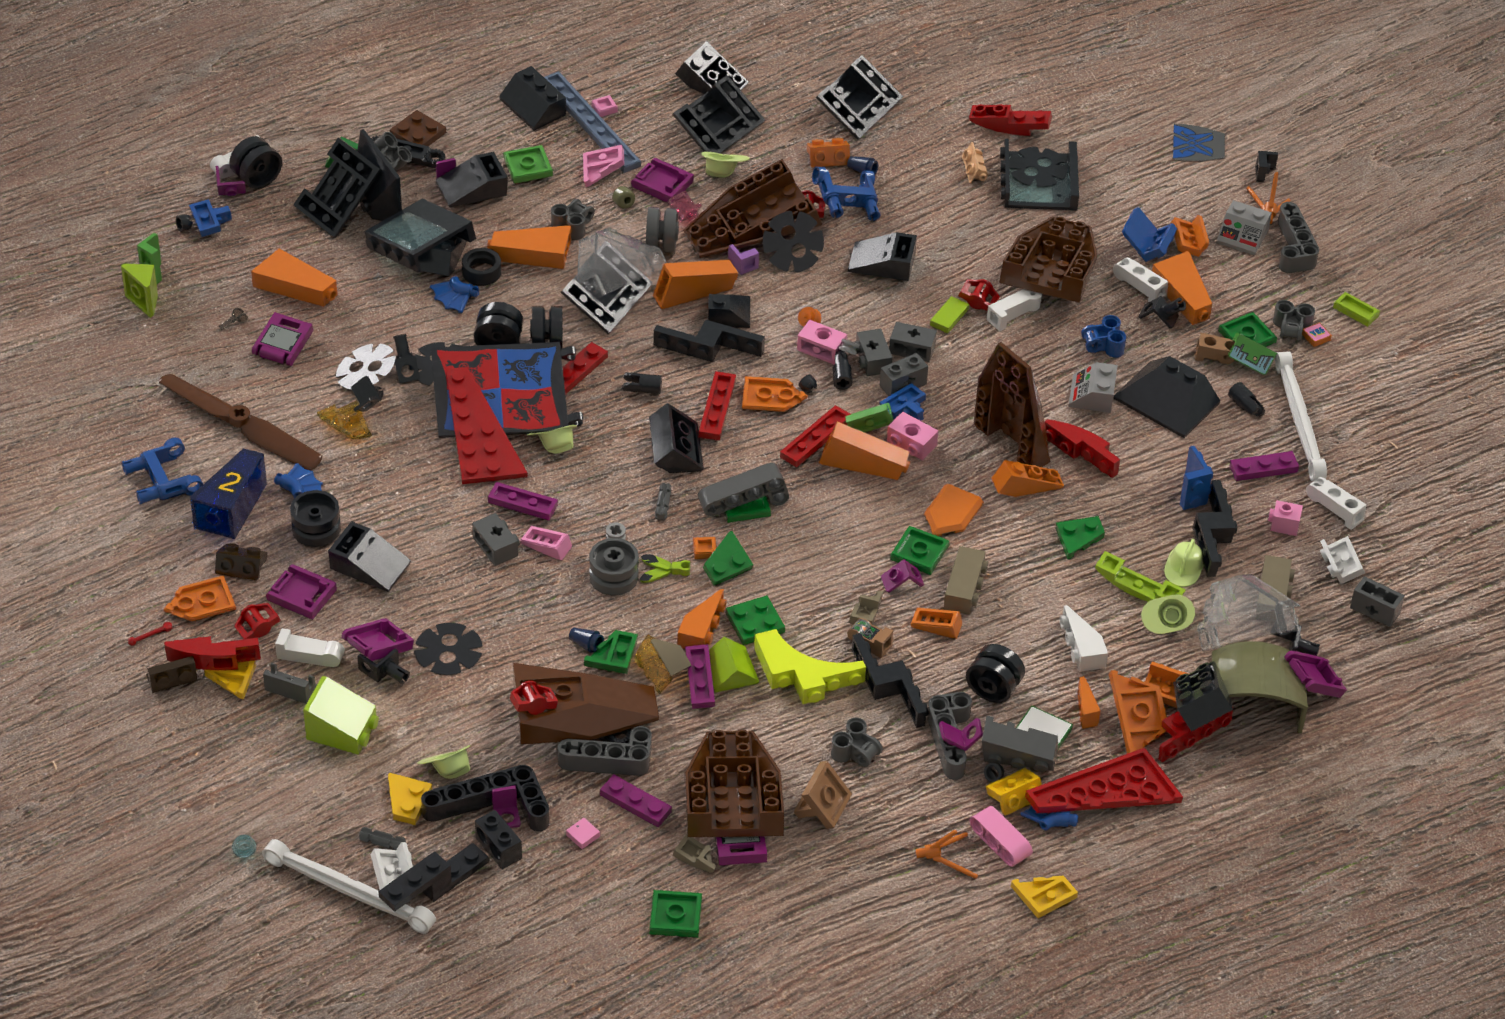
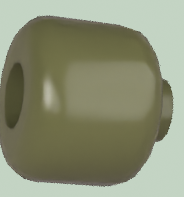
[612,186,635,209]

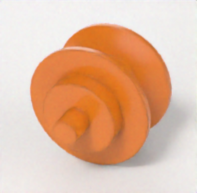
[798,306,821,327]

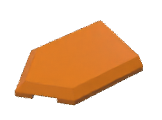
[742,376,808,412]
[924,484,984,536]
[163,575,236,621]

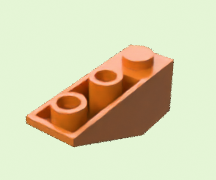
[992,460,1064,497]
[677,589,727,649]

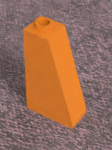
[487,226,571,269]
[251,248,337,307]
[1152,251,1212,325]
[653,260,738,309]
[819,421,910,480]

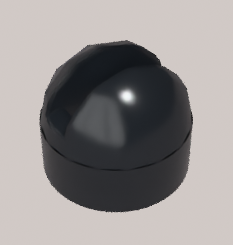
[176,214,193,232]
[798,374,817,393]
[984,763,1005,782]

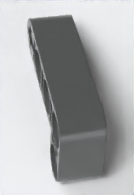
[1278,202,1319,273]
[698,463,789,516]
[927,692,972,780]
[557,726,652,776]

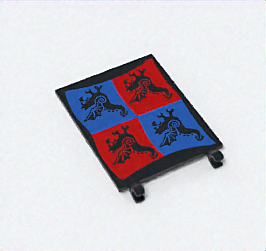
[431,342,583,438]

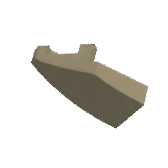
[849,591,883,625]
[650,639,691,677]
[673,834,716,873]

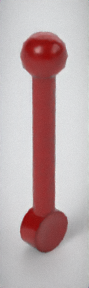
[128,622,172,646]

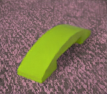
[1095,551,1186,602]

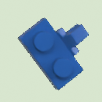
[189,199,232,237]
[879,383,926,421]

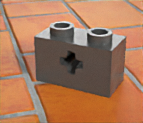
[889,322,937,362]
[854,328,893,376]
[879,353,928,396]
[472,513,520,566]
[1350,576,1405,627]

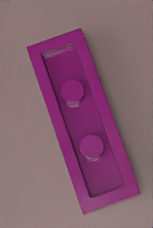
[1229,451,1299,481]
[488,482,558,521]
[685,644,715,709]
[600,774,672,828]

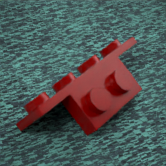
[1158,706,1233,762]

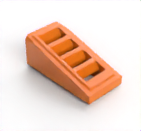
[910,607,962,639]
[1077,676,1101,729]

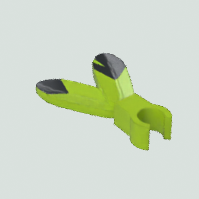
[640,554,691,583]

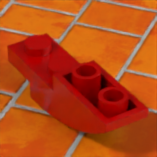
[969,104,1052,136]
[1044,419,1120,478]
[164,636,261,671]

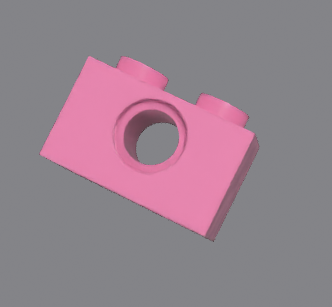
[797,320,847,364]
[887,412,938,461]

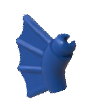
[430,276,479,313]
[274,463,323,498]
[1020,806,1078,830]

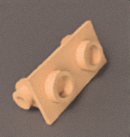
[962,142,988,183]

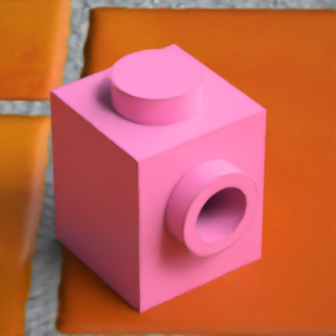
[1268,500,1303,536]

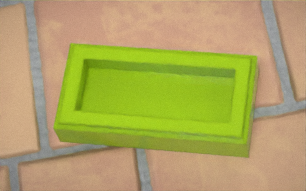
[1333,292,1380,327]
[930,296,969,333]

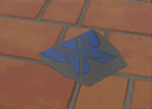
[1173,124,1225,161]

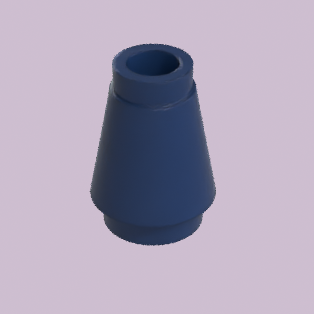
[847,156,879,175]
[569,627,604,653]

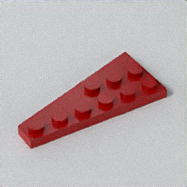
[446,367,528,485]
[1025,747,1183,813]

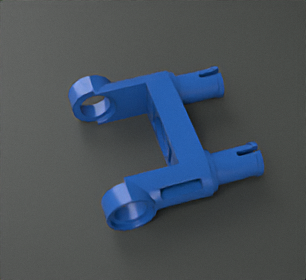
[812,167,881,221]
[121,437,204,505]

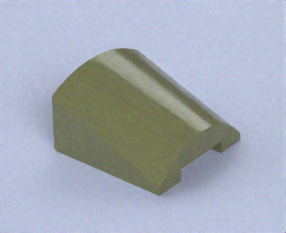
[1211,641,1308,734]

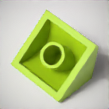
[121,263,158,318]
[709,637,759,693]

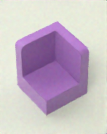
[728,244,759,275]

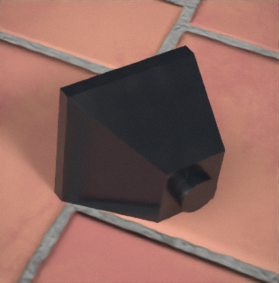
[708,294,750,328]

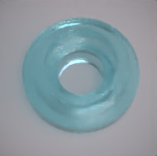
[232,835,257,858]

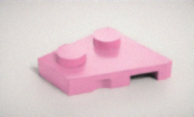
[583,145,624,187]

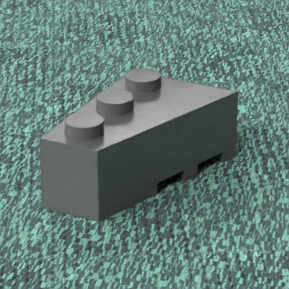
[982,715,1058,772]

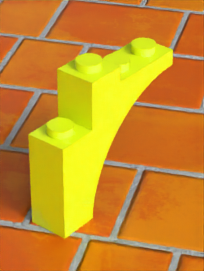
[754,629,866,704]

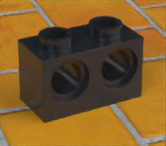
[475,810,522,870]

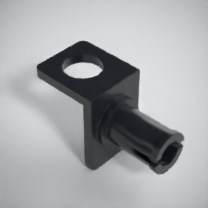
[1138,296,1186,329]
[393,334,420,383]
[351,376,384,412]
[1270,618,1320,656]
[357,649,410,684]

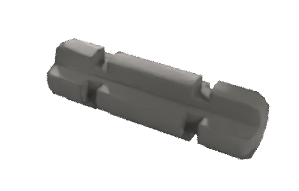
[655,483,672,520]
[359,827,406,850]

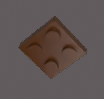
[390,110,447,146]

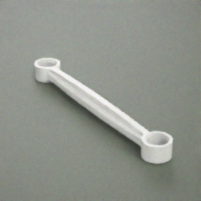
[1275,352,1327,481]
[262,839,436,934]

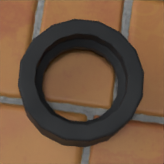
[462,248,501,286]

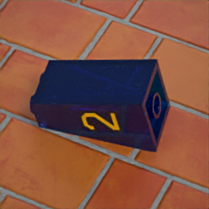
[190,448,267,539]

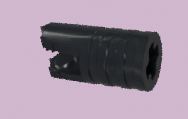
[832,350,853,390]
[622,372,662,394]
[1228,382,1265,417]

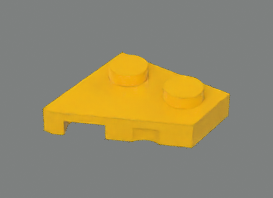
[204,660,256,699]
[388,773,432,825]
[1010,876,1078,918]

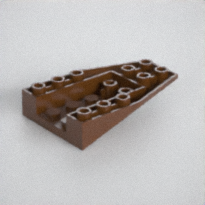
[683,159,822,258]
[999,216,1098,303]
[974,342,1051,467]
[513,663,659,745]
[685,730,784,837]

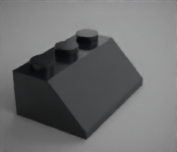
[499,66,566,131]
[649,403,704,473]

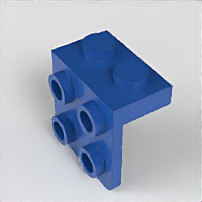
[1122,207,1177,262]
[1180,446,1213,510]

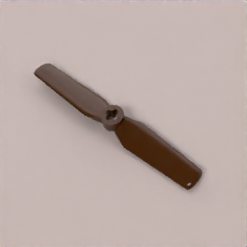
[158,374,322,471]

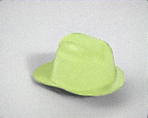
[701,152,750,178]
[526,425,577,454]
[1164,539,1204,587]
[1141,595,1195,634]
[417,745,470,779]

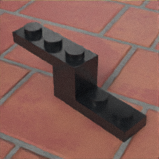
[653,320,765,362]
[1192,480,1237,577]
[851,633,929,728]
[378,843,489,912]

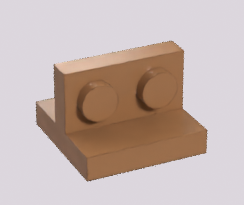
[794,761,852,829]

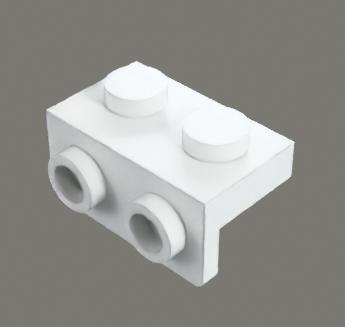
[1320,536,1365,584]
[370,842,413,890]

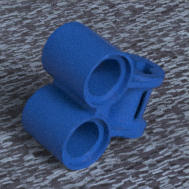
[1081,315,1126,358]

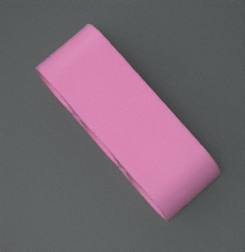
[970,806,1033,867]

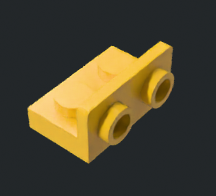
[986,768,1042,815]

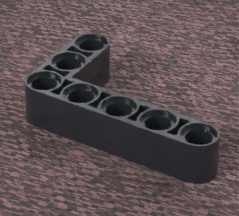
[421,765,550,832]

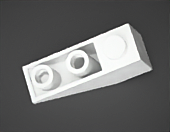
[1060,605,1108,672]

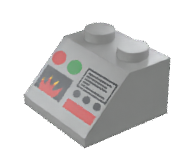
[1216,200,1272,255]
[1068,362,1118,413]

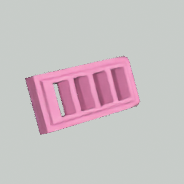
[520,526,572,560]

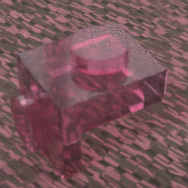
[667,191,702,222]

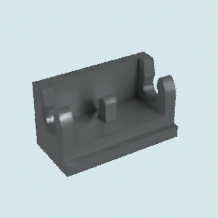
[263,663,317,704]

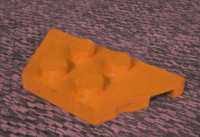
[1109,670,1167,754]

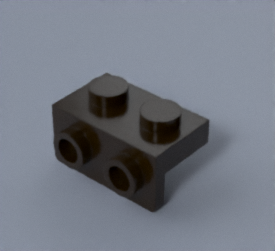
[215,543,268,581]
[146,656,198,693]

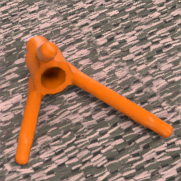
[1247,172,1291,224]
[916,830,978,879]

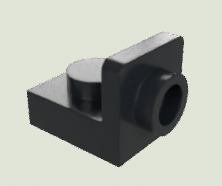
[1255,151,1278,182]

